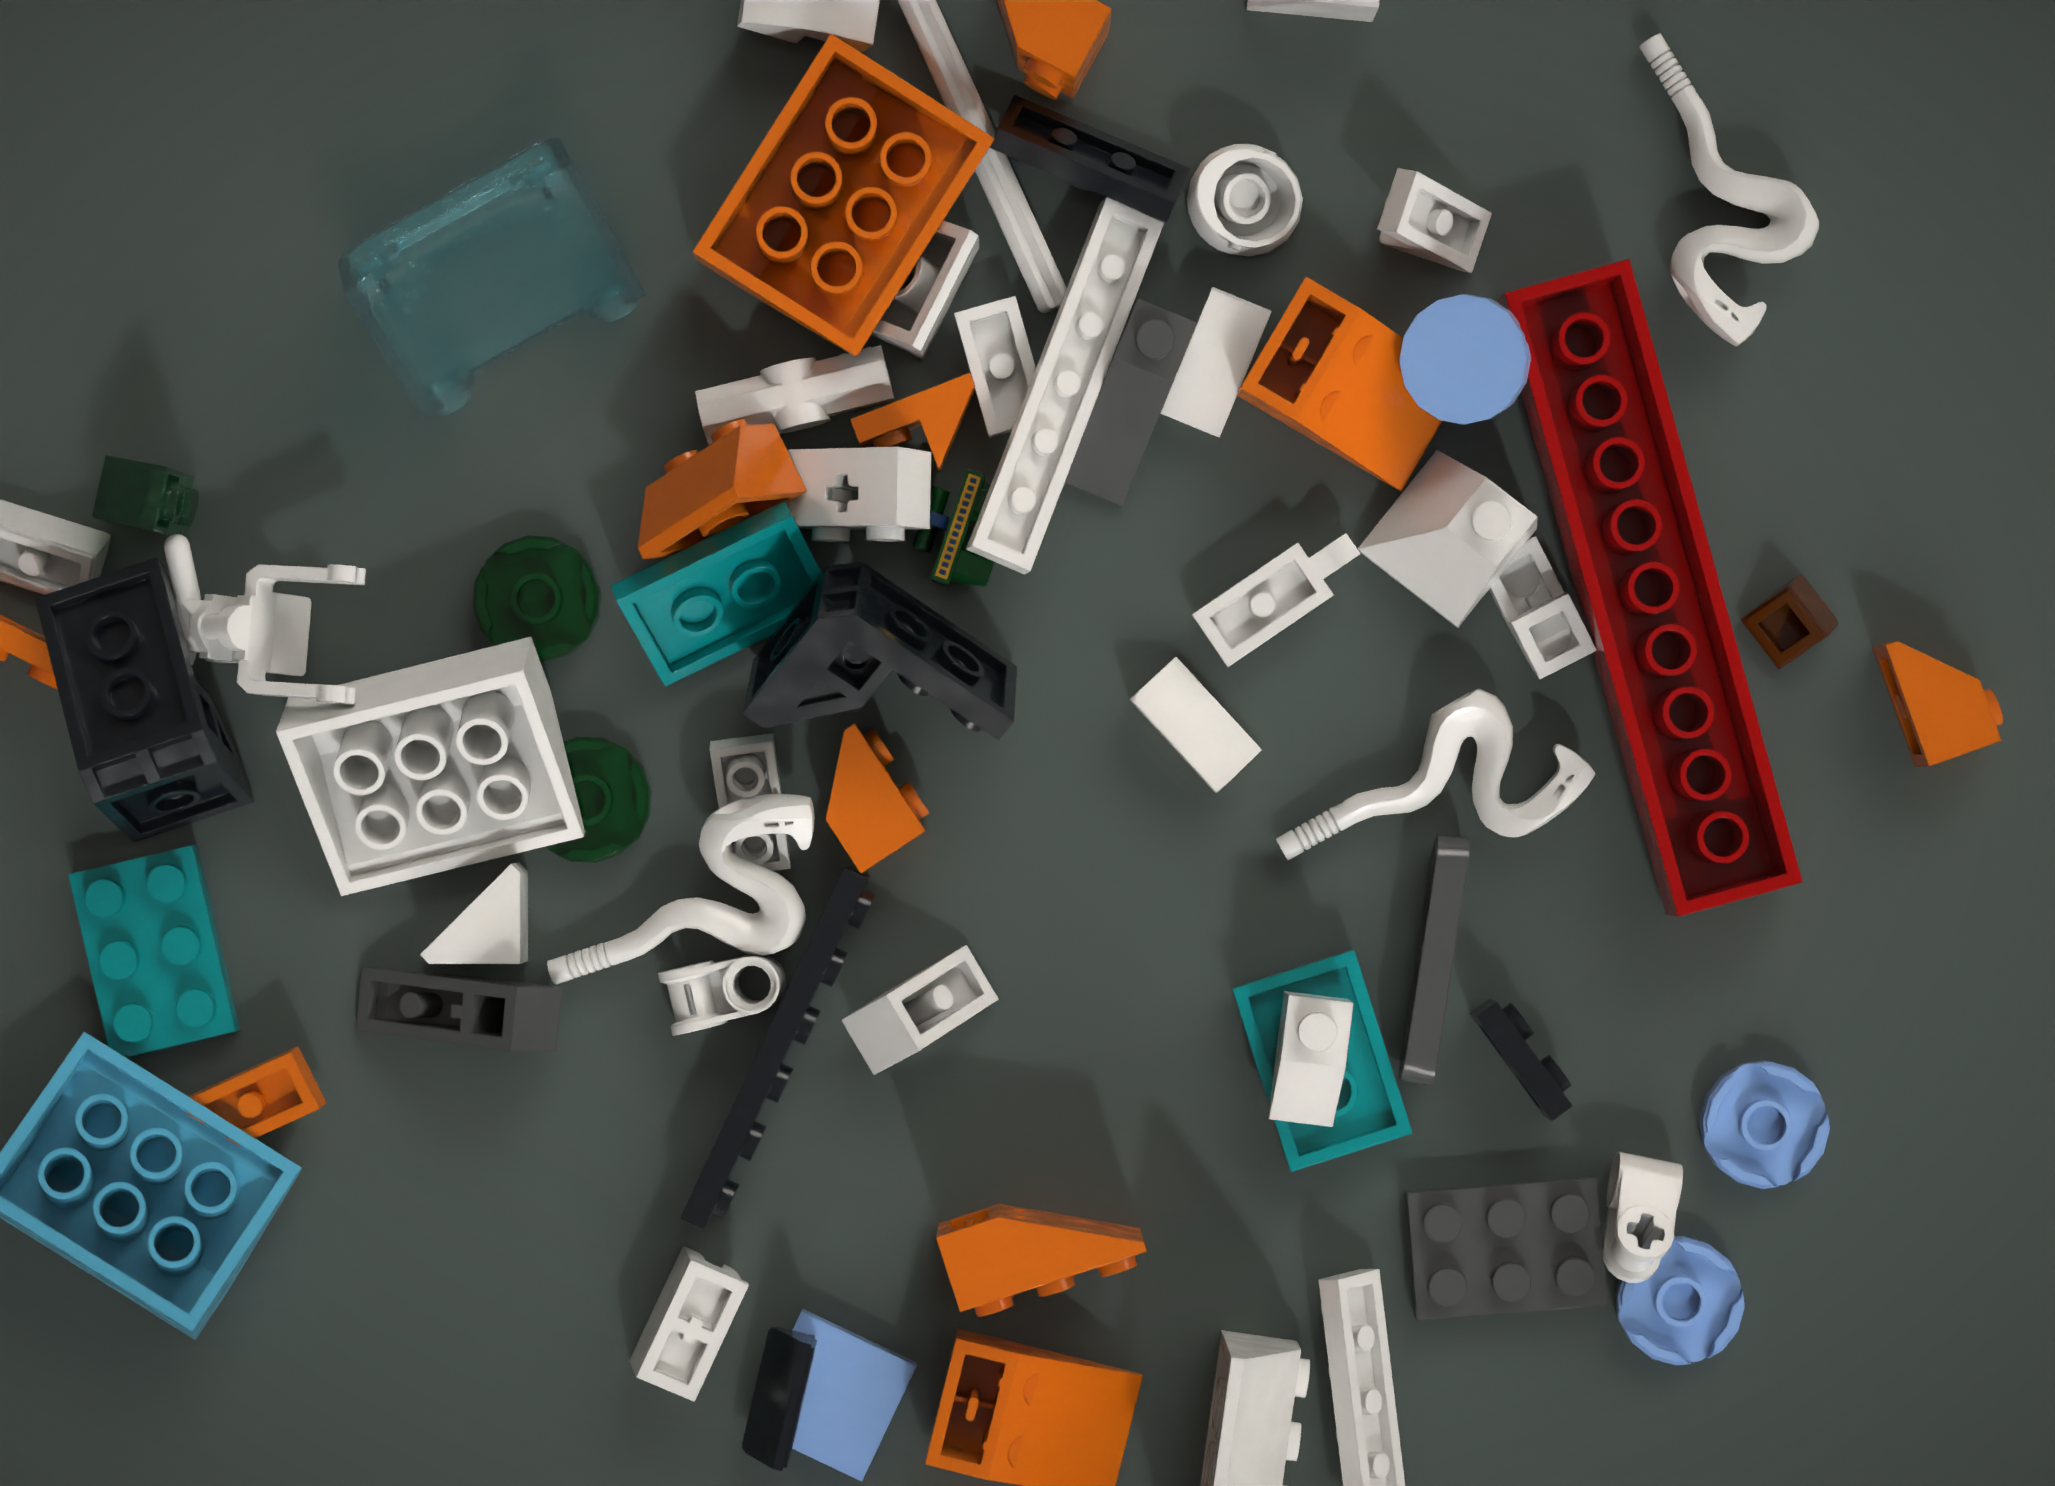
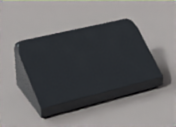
[742,1327,817,1471]

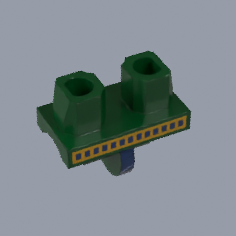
[912,469,995,587]

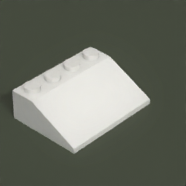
[276,637,585,896]
[1200,1330,1310,1486]

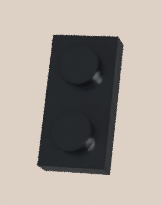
[1469,998,1572,1121]

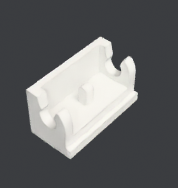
[629,1246,749,1402]

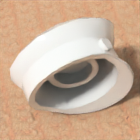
[1187,144,1303,256]

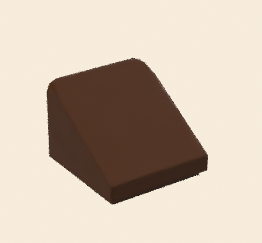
[1740,574,1838,670]

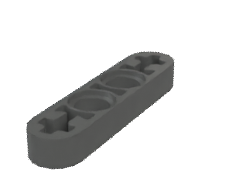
[1399,834,1470,1085]

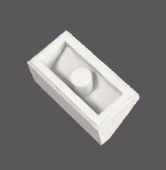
[0,499,111,595]
[1129,657,1262,793]

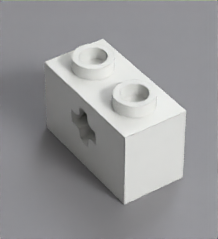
[787,447,931,542]

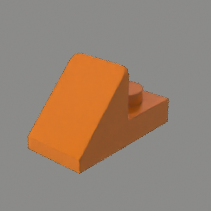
[850,373,975,472]

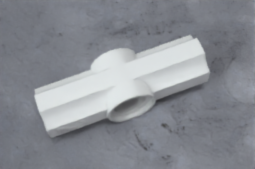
[695,345,895,445]

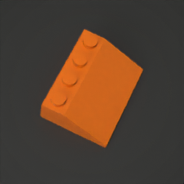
[693,34,995,357]

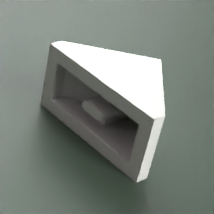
[420,862,528,964]

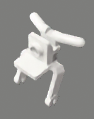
[164,534,366,704]

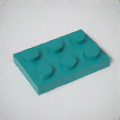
[610,501,821,687]
[68,845,240,1057]
[1231,949,1413,1172]

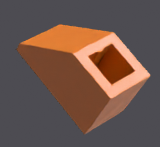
[826,724,930,873]

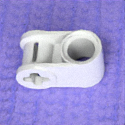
[658,954,786,1036]
[1603,1151,1683,1283]

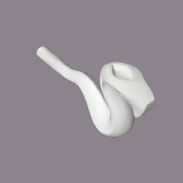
[1639,33,1819,347]
[1276,689,1596,860]
[547,794,815,985]

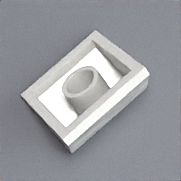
[871,220,980,360]

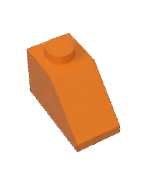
[1872,641,2003,767]

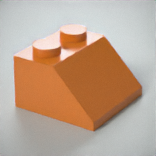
[997,0,1112,100]
[638,419,807,559]

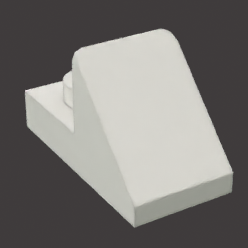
[1377,168,1492,273]

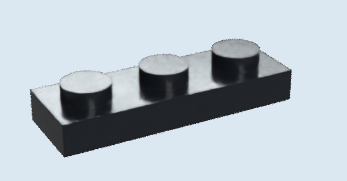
[990,95,1190,222]

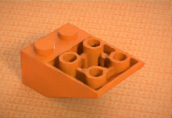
[1237,277,1442,492]
[936,1204,1147,1317]
[925,1328,1143,1486]

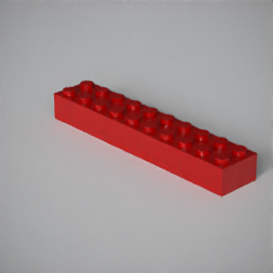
[1496,259,1803,917]

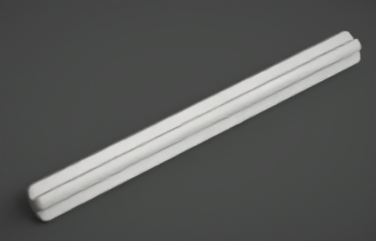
[898,0,1067,313]

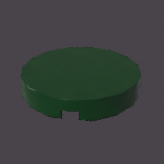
[473,535,601,662]
[546,737,652,863]

